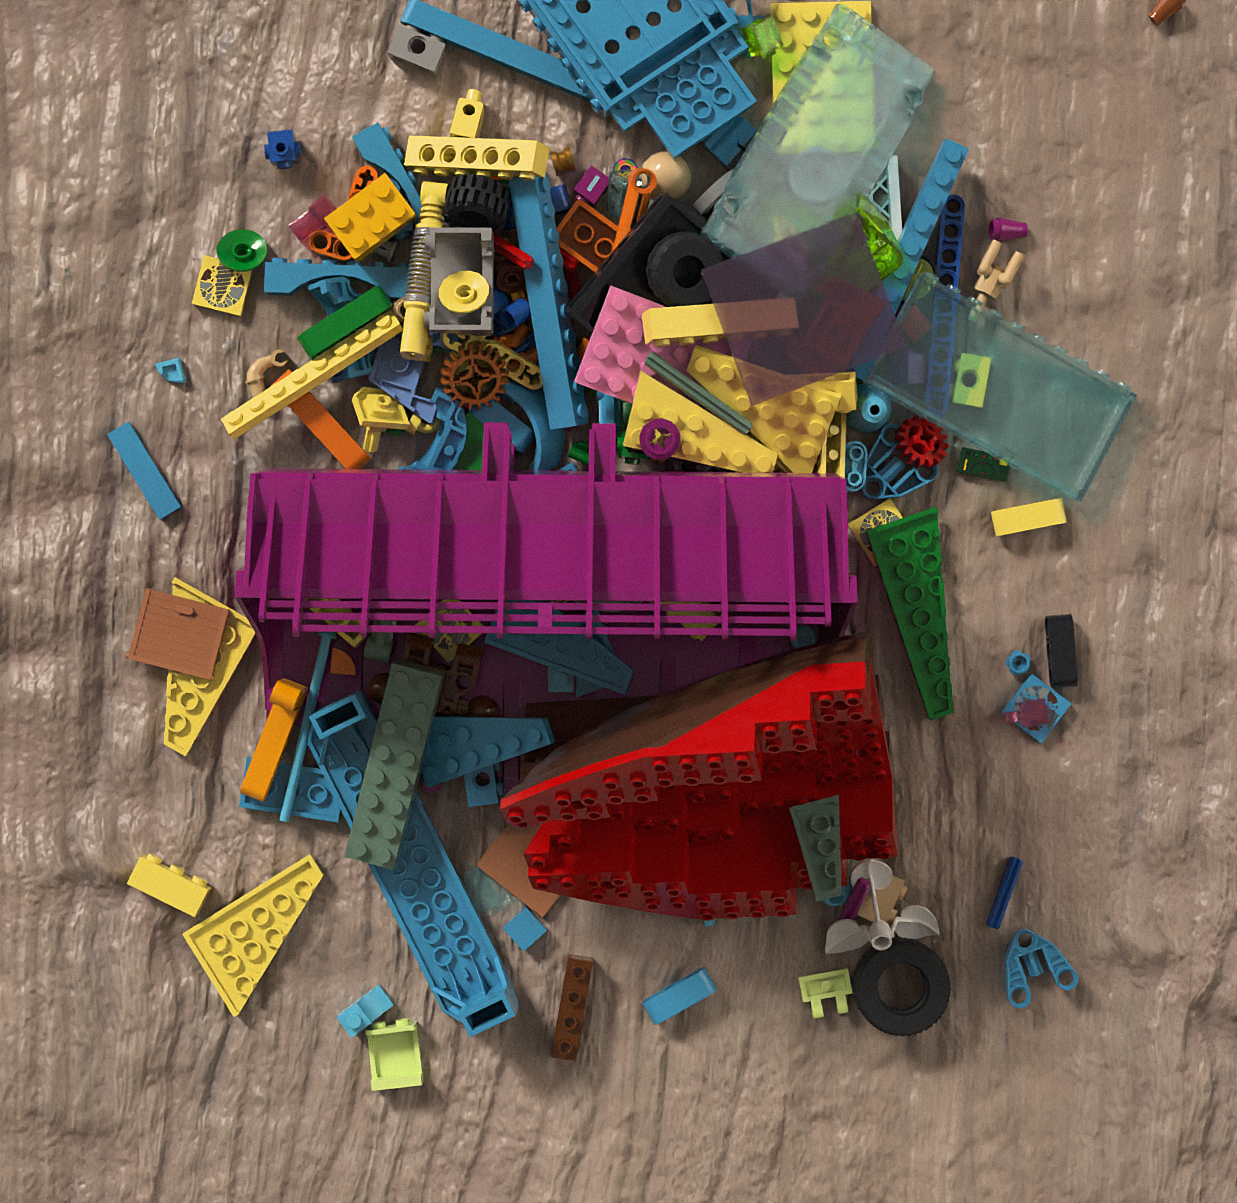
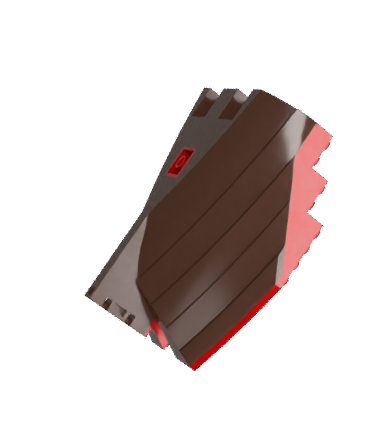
[500,630,898,921]

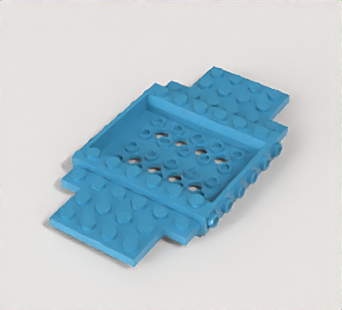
[518,0,757,160]

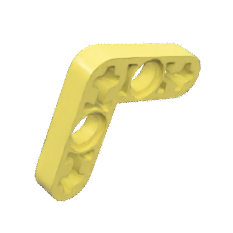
[456,340,543,407]

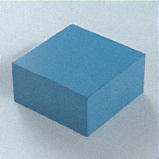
[503,906,547,951]

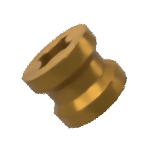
[550,147,576,176]

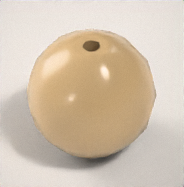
[640,151,691,201]

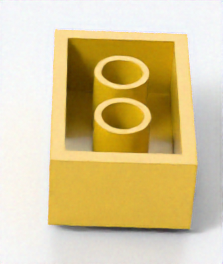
[324,173,417,263]

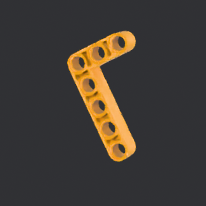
[240,678,308,802]

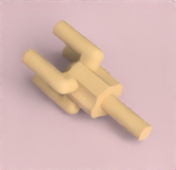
[967,240,1025,324]

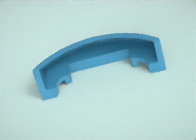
[307,276,378,384]
[491,378,564,471]
[398,385,467,470]

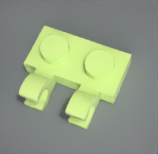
[798,968,853,1019]

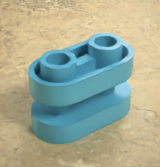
[845,441,867,492]

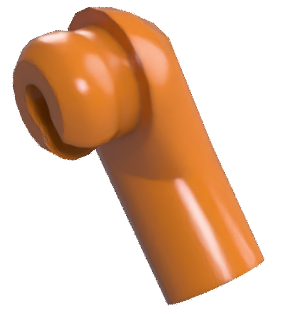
[493,324,530,349]

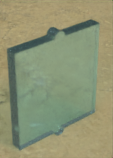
[460,864,515,915]

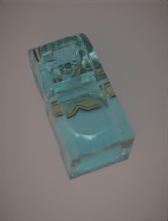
[606,169,642,219]

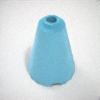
[846,383,892,433]

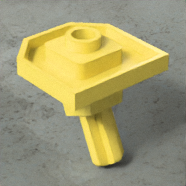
[352,387,410,453]

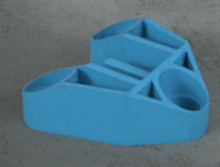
[861,424,938,500]
[1003,928,1078,1008]

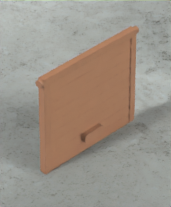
[125,588,229,680]
[476,822,560,917]

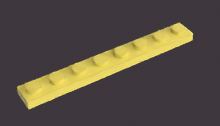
[221,309,403,440]

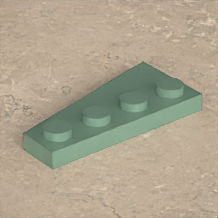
[789,795,841,902]

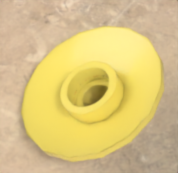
[439,271,489,314]

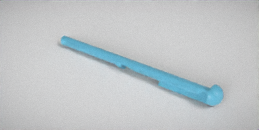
[279,632,337,822]

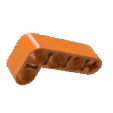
[309,165,379,263]

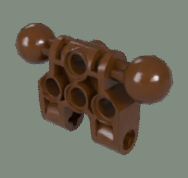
[369,633,499,717]

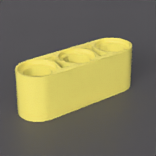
[991,498,1067,536]

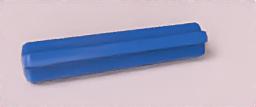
[986,857,1023,929]

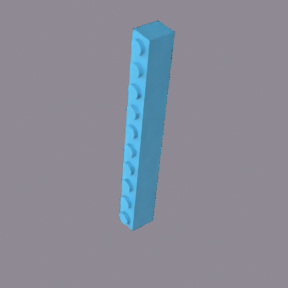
[845,138,969,382]
[509,172,588,430]

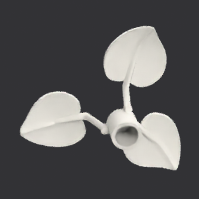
[825,859,939,954]

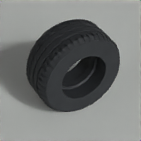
[852,937,951,1037]

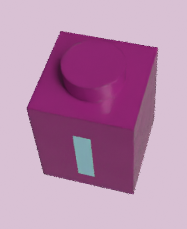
[574,165,612,207]

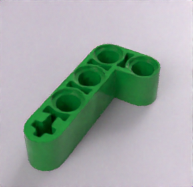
[297,285,394,360]

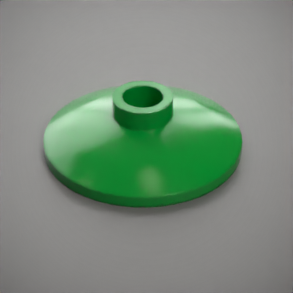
[217,229,267,272]

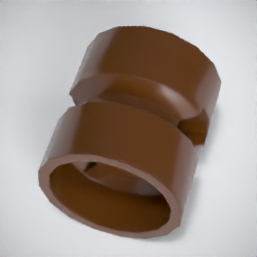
[494,251,526,293]

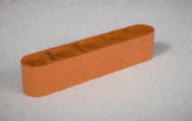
[271,369,372,469]

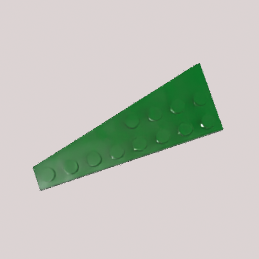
[865,507,954,721]

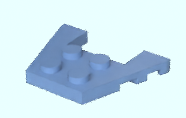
[368,331,461,425]

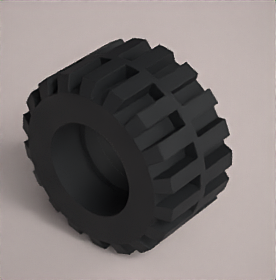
[443,174,512,232]

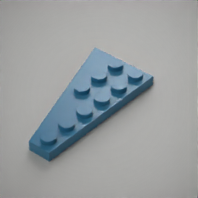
[484,600,635,695]

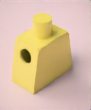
[450,89,484,138]

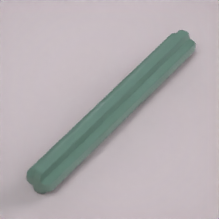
[644,352,752,435]

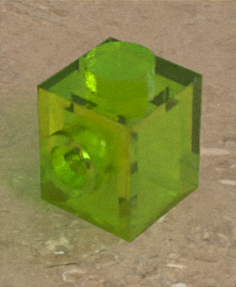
[741,17,783,58]

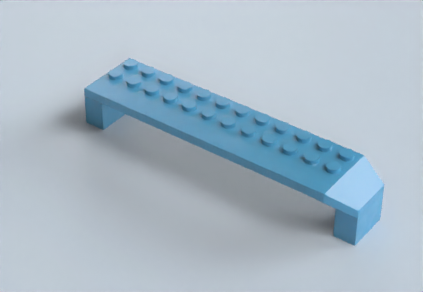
[307,689,519,1037]

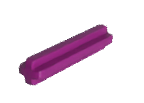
[838,877,871,920]

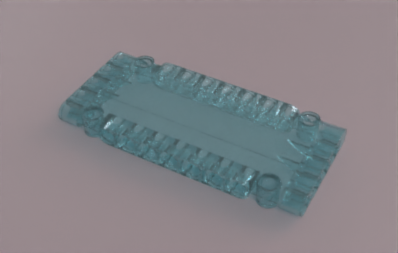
[700,4,936,303]

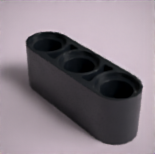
[1045,614,1078,688]

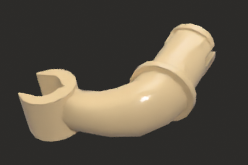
[245,350,287,397]

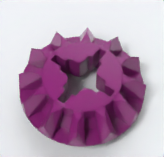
[639,418,680,459]

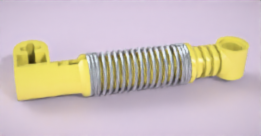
[400,181,450,362]

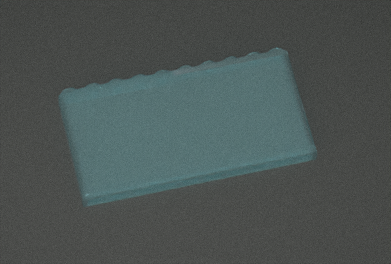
[863,272,1137,502]

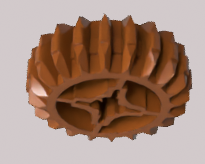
[441,342,509,411]

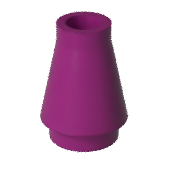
[989,217,1028,242]

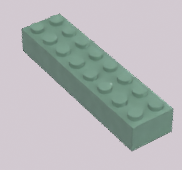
[344,658,446,870]

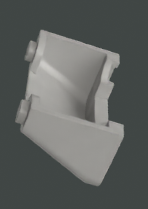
[425,228,494,336]

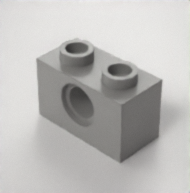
[388,24,447,77]

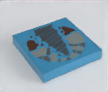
[1001,673,1072,743]

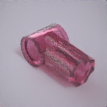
[288,195,336,244]

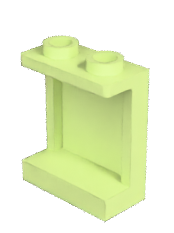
[365,1018,424,1091]

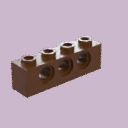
[551,954,593,1061]

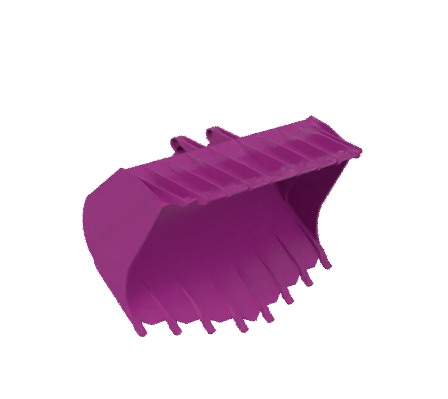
[235,422,857,798]

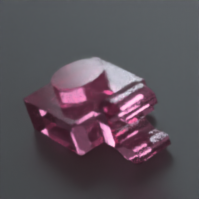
[1003,698,1049,727]

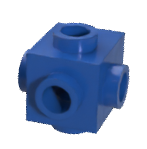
[264,130,302,169]

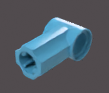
[596,390,622,429]

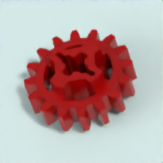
[894,415,949,469]

